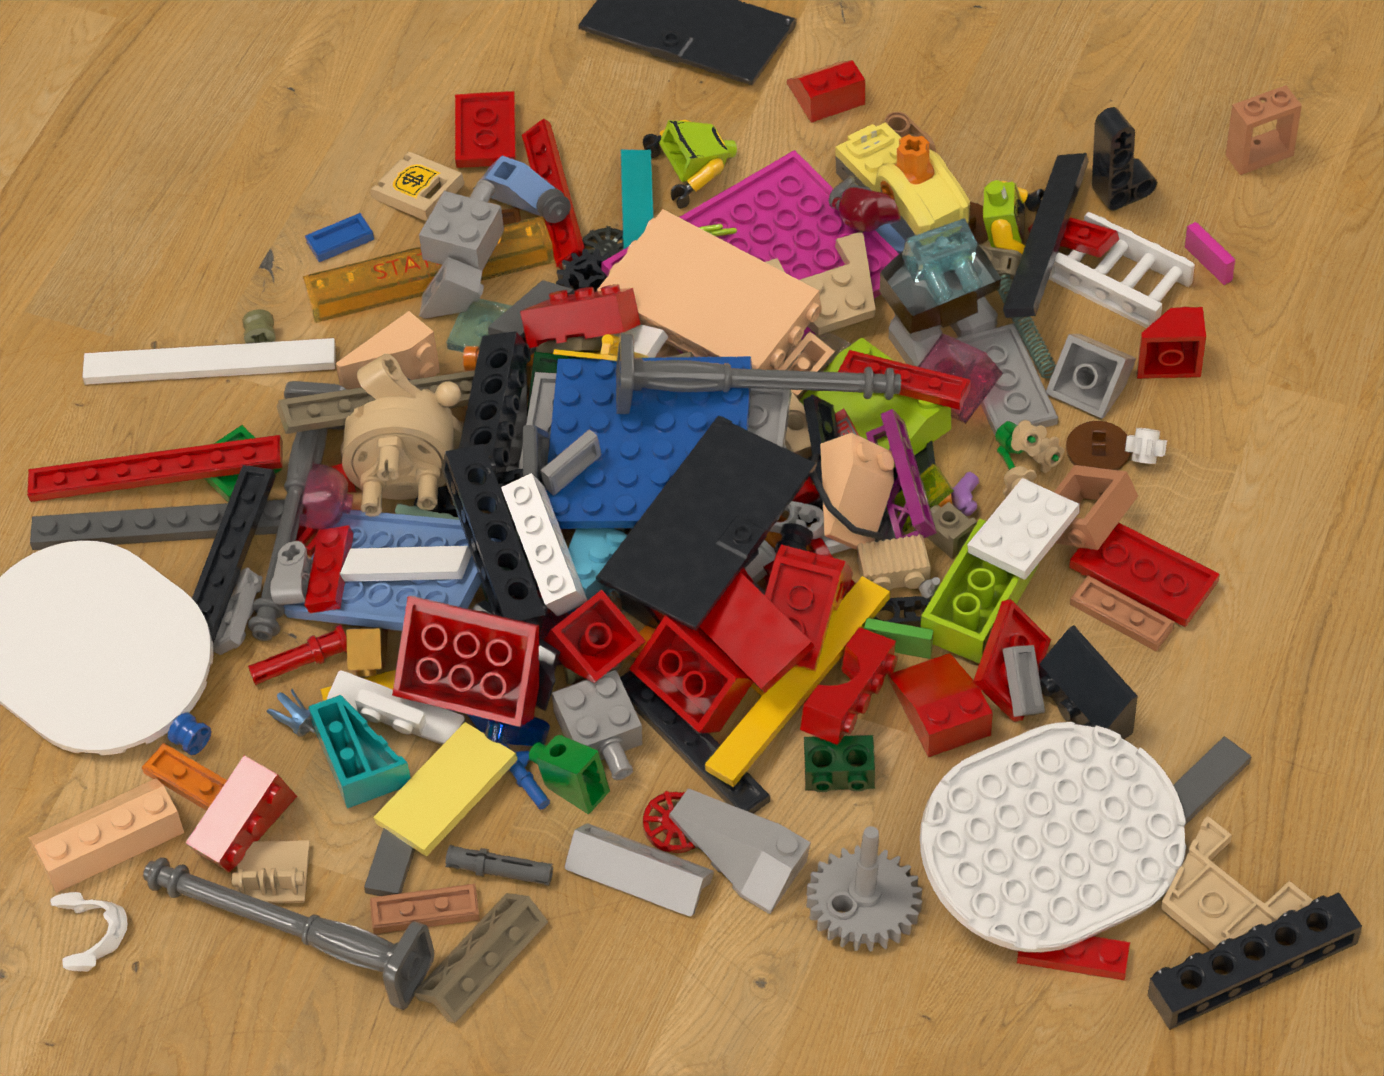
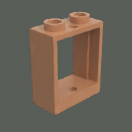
[1225,85,1302,175]
[1054,465,1138,550]

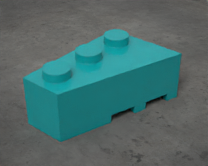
[308,695,411,809]

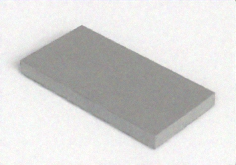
[954,323,1058,435]

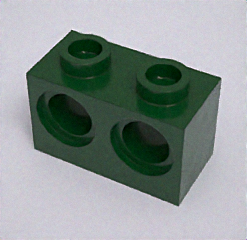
[804,735,875,792]

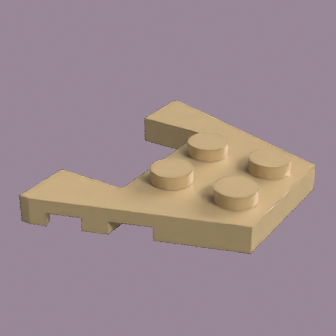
[765,231,876,335]
[1161,816,1313,950]

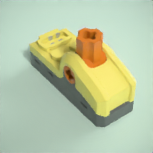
[835,122,970,247]

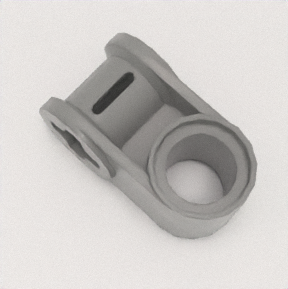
[270,541,313,605]

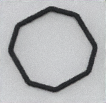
[810,453,890,540]

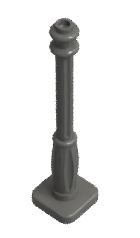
[616,333,901,414]
[248,381,347,641]
[143,857,435,1010]

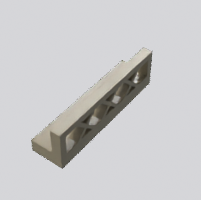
[413,893,548,1023]

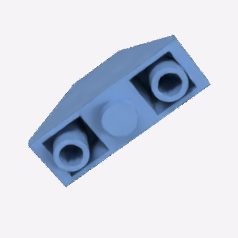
[473,155,556,217]

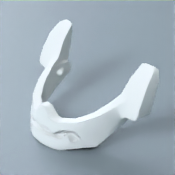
[50,892,127,972]

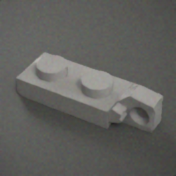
[213,568,263,655]

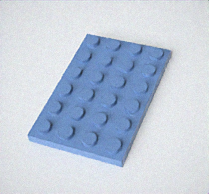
[284,508,501,631]

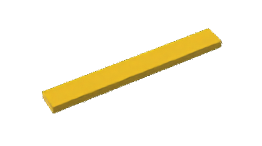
[705,576,890,787]

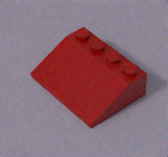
[392,595,539,727]

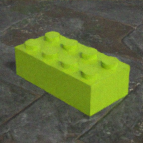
[921,519,1039,663]

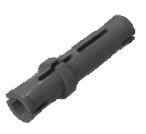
[445,845,553,886]

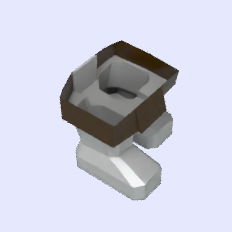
[879,229,1001,376]

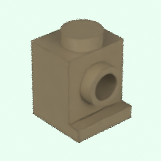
[927,502,977,559]

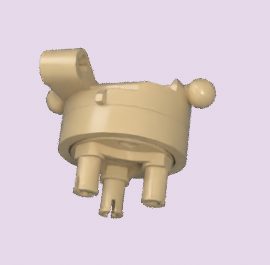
[340,354,464,517]

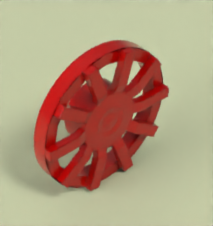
[642,791,695,853]

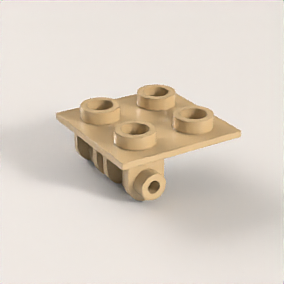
[232,840,310,903]

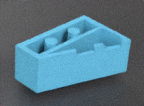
[567,528,627,614]

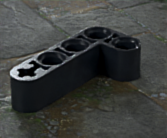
[1092,107,1158,211]

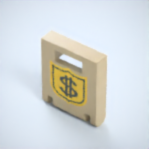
[370,152,465,221]

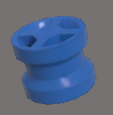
[168,712,211,755]

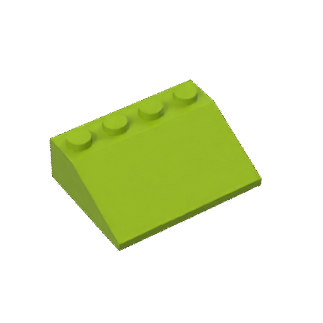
[799,338,951,471]

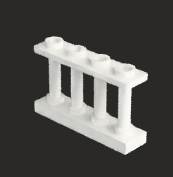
[1049,212,1195,328]

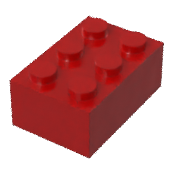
[629,615,754,733]

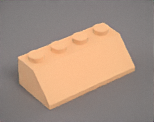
[28,778,184,893]

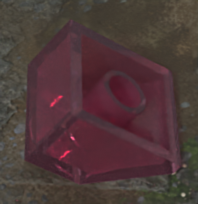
[918,333,1003,424]

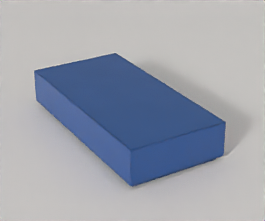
[305,213,374,262]

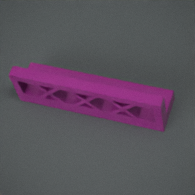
[866,409,937,539]

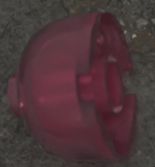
[299,462,354,530]

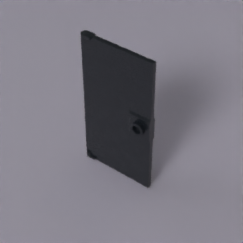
[578,0,797,86]
[595,416,816,631]

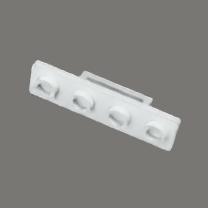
[327,671,465,745]

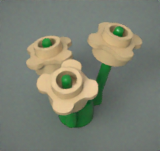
[995,420,1064,497]

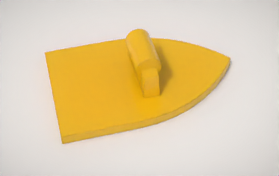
[553,334,619,361]

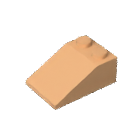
[336,311,440,390]
[820,433,894,550]

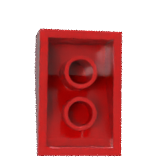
[888,653,993,758]

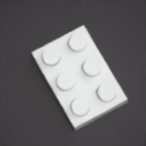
[968,478,1080,580]

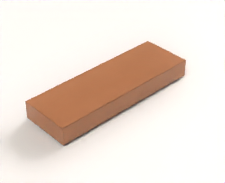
[1070,576,1175,651]
[370,884,480,934]

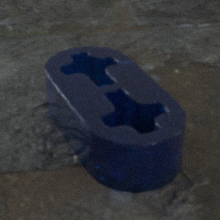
[484,717,550,746]

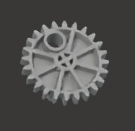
[806,826,922,951]

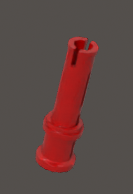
[248,624,347,686]

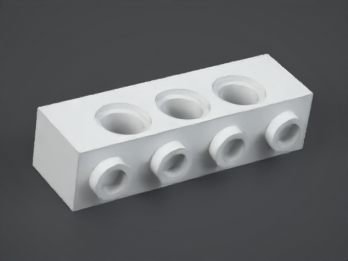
[501,473,588,616]

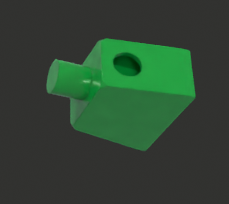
[529,735,610,815]

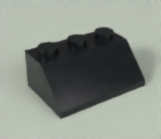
[1039,625,1138,739]

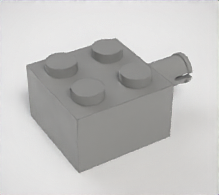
[419,180,504,270]
[552,670,642,780]

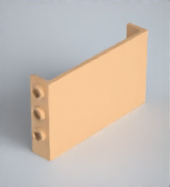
[597,209,822,370]

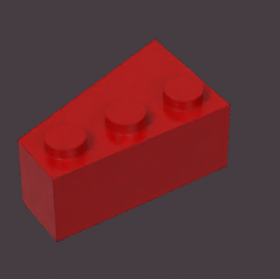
[520,284,641,348]

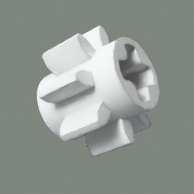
[1125,428,1167,464]

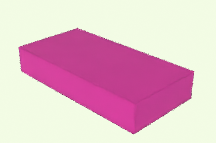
[1184,222,1235,285]

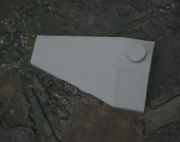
[669,788,811,914]

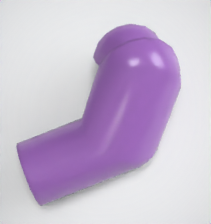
[951,472,979,516]

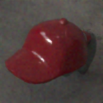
[828,176,901,232]

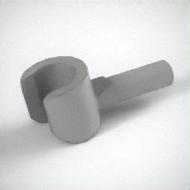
[919,577,940,599]

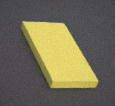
[373,722,518,857]

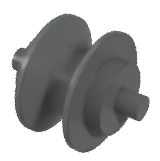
[536,189,571,223]

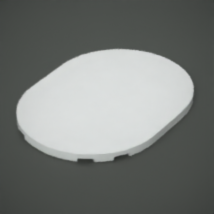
[0,541,213,756]
[920,722,1186,952]

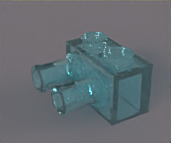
[902,218,983,304]

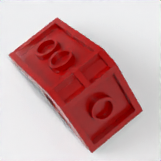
[765,545,853,672]

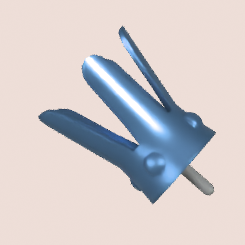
[267,689,315,737]

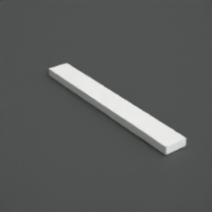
[82,338,336,385]

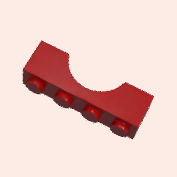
[800,627,898,745]

